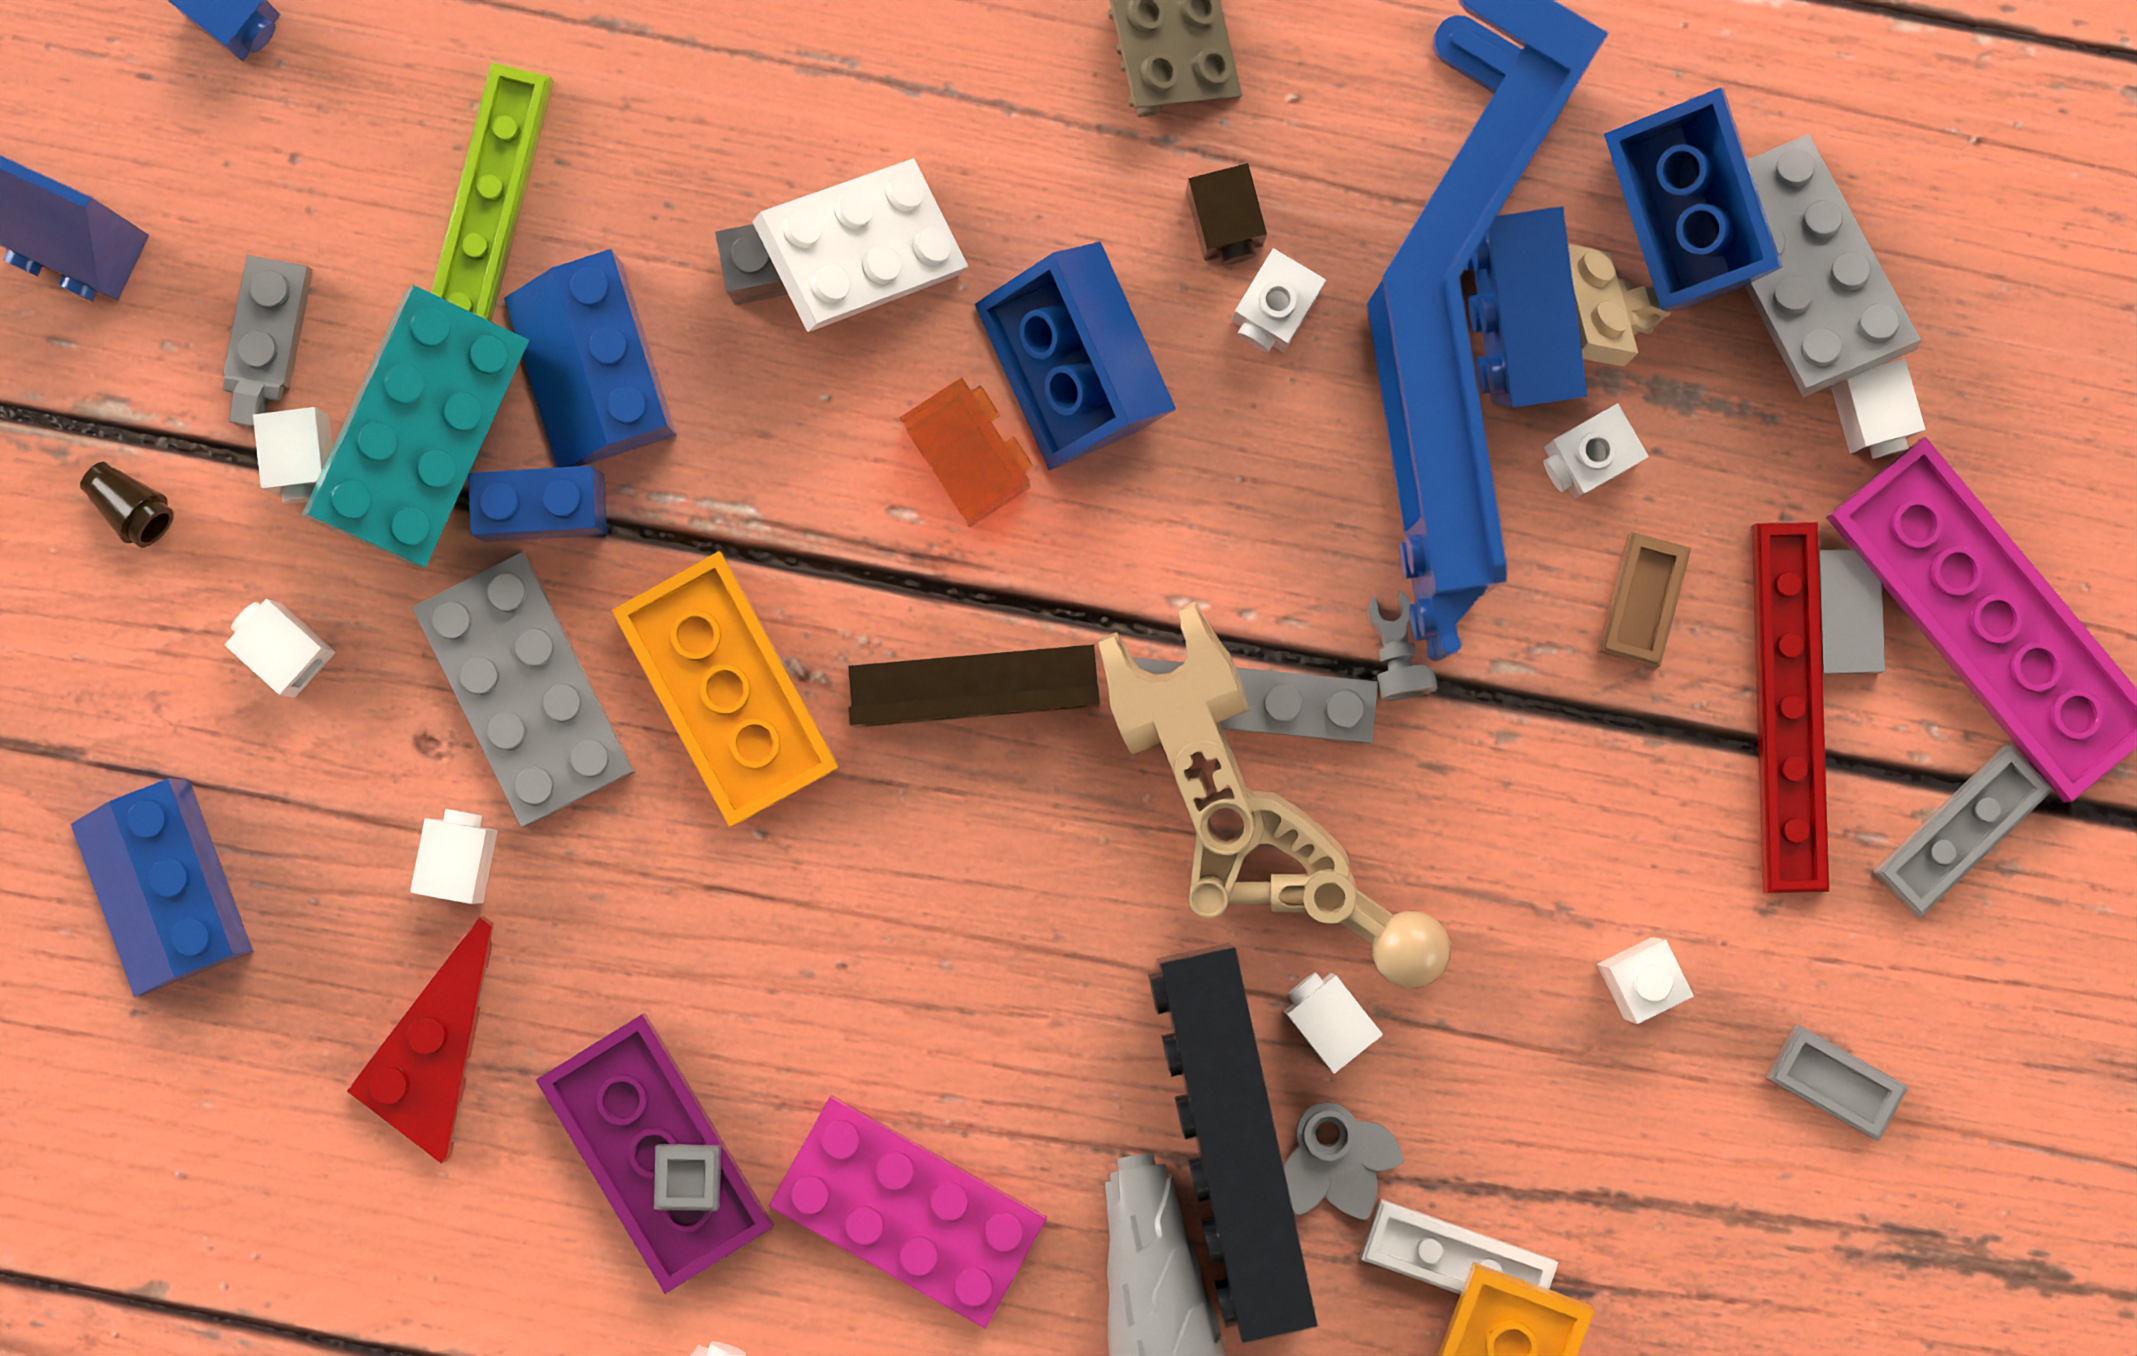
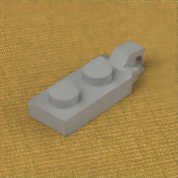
[223,255,312,429]

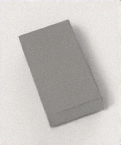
[1819,550,1885,674]
[1765,1024,1908,1141]

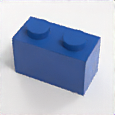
[468,466,607,542]

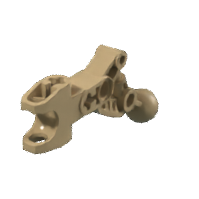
[1098,601,1451,989]

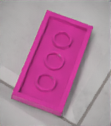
[769,1095,1047,1329]

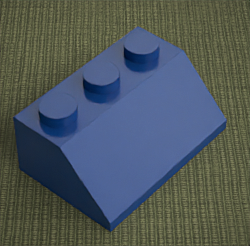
[1604,87,1783,311]
[974,241,1176,470]
[504,249,677,468]
[71,778,253,997]

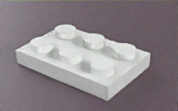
[752,158,968,332]

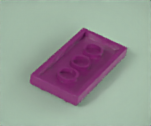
[536,1013,774,1294]

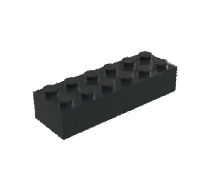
[1148,943,1318,1343]

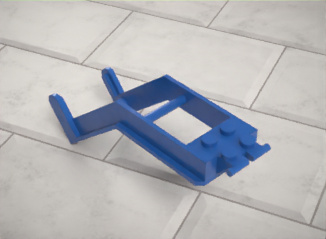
[1366,0,1608,661]

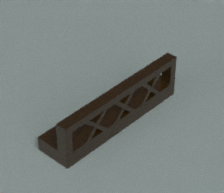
[848,644,1100,728]

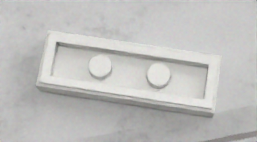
[1359,1198,1558,1295]

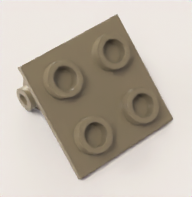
[1108,0,1242,117]

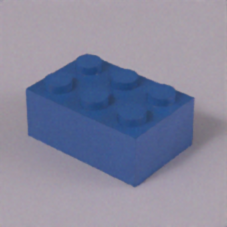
[1465,206,1588,408]

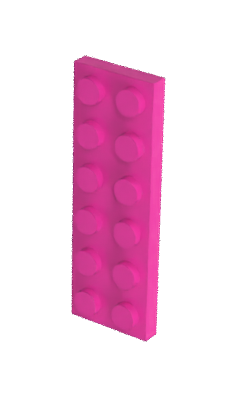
[1826,437,2137,802]

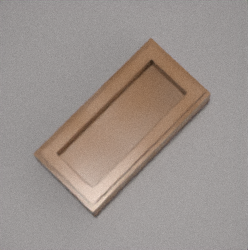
[1597,532,1691,668]

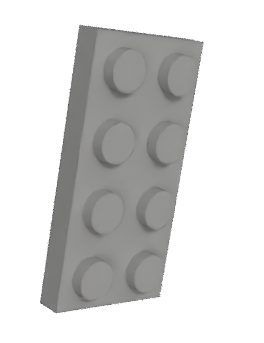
[1745,134,1921,397]
[412,552,635,828]

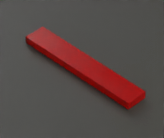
[1752,522,1830,893]

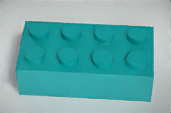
[301,285,529,568]

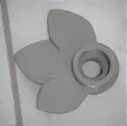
[1283,1102,1404,1220]

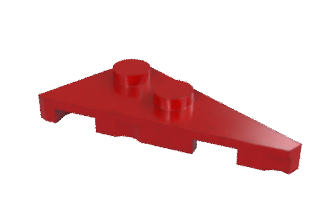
[347,916,494,1163]

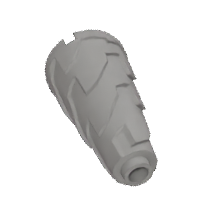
[1105,1153,1226,1356]

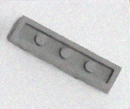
[1132,657,1378,744]

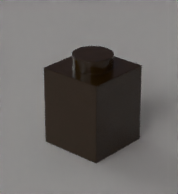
[1186,163,1267,265]

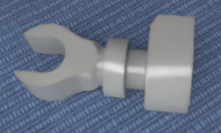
[1368,591,1437,701]

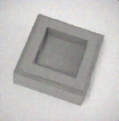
[654,1144,721,1211]

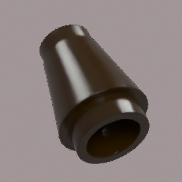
[80,462,174,548]

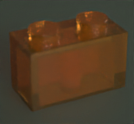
[899,377,1034,527]

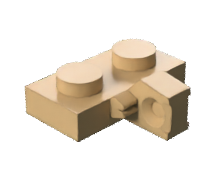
[1568,244,1671,367]

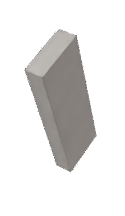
[1872,745,2054,917]

